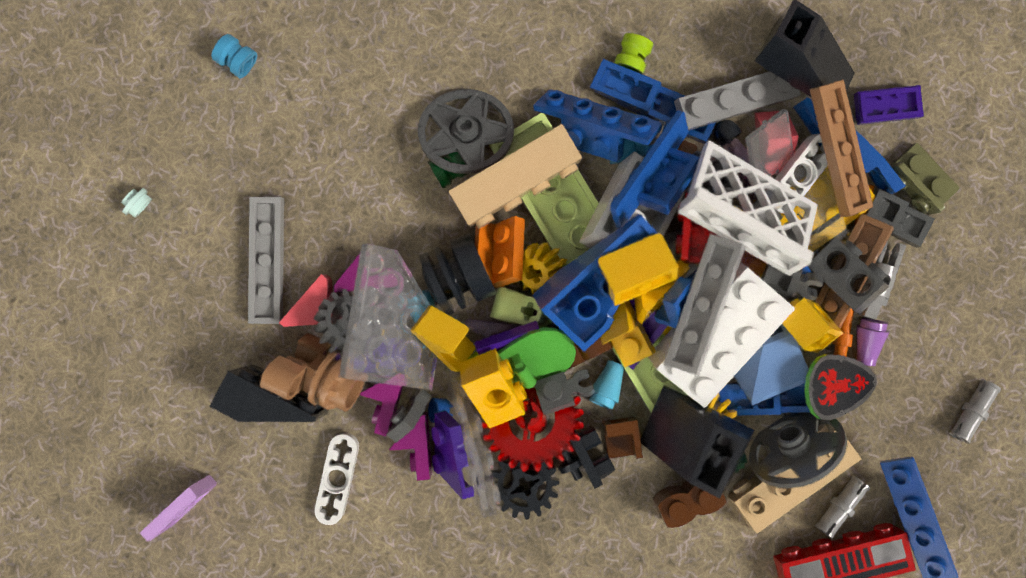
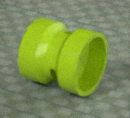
[614,33,654,75]

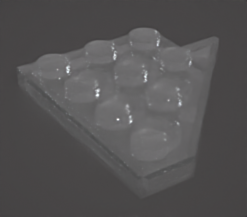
[339,244,438,390]
[447,374,500,518]

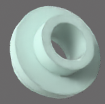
[121,188,152,218]

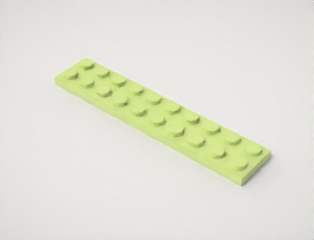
[489,113,688,413]

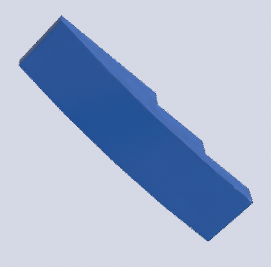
[590,59,717,144]
[793,97,906,194]
[719,382,810,416]

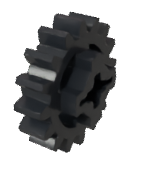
[490,457,560,520]

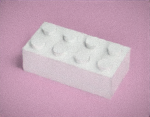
[648,262,795,408]

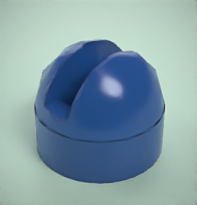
[428,398,454,423]

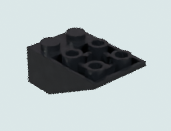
[755,0,855,98]
[209,364,329,422]
[640,385,755,499]

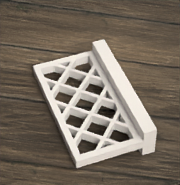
[678,140,818,276]

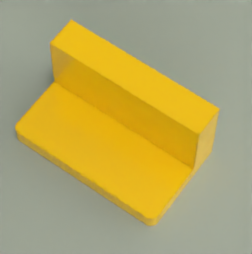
[598,233,679,306]

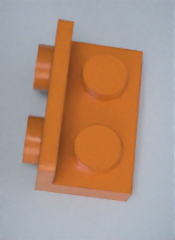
[475,216,525,288]

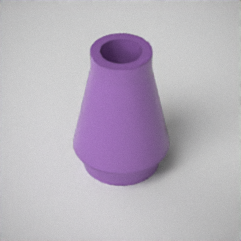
[856,318,890,366]

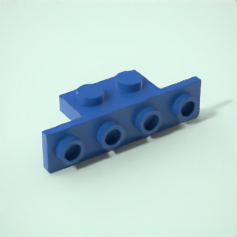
[533,90,662,163]
[610,110,700,229]
[880,457,959,578]

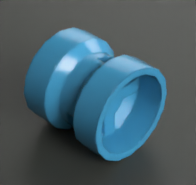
[211,34,258,78]

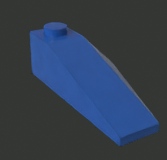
[532,214,657,352]

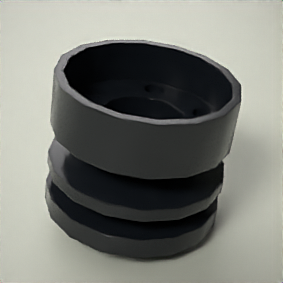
[419,233,497,315]

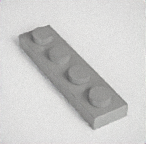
[674,72,800,131]
[248,197,284,324]
[664,234,746,377]

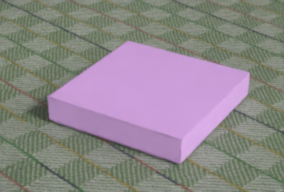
[140,475,217,541]

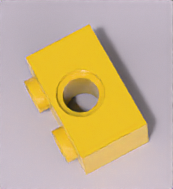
[782,297,843,353]
[459,349,527,428]

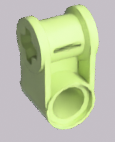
[490,287,553,328]

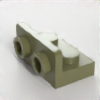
[890,143,960,215]

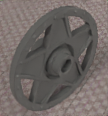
[418,89,514,174]
[749,412,847,488]

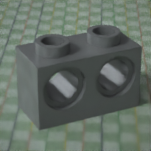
[808,237,889,314]

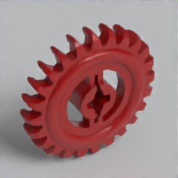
[479,386,584,472]

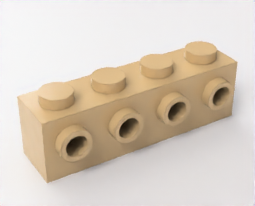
[448,124,582,229]
[728,424,861,534]

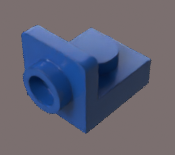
[654,277,693,329]

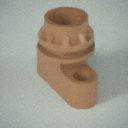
[260,333,366,412]

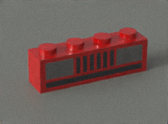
[773,523,916,578]

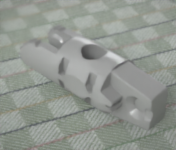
[858,241,906,320]

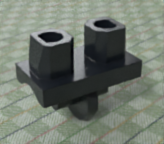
[558,427,615,489]

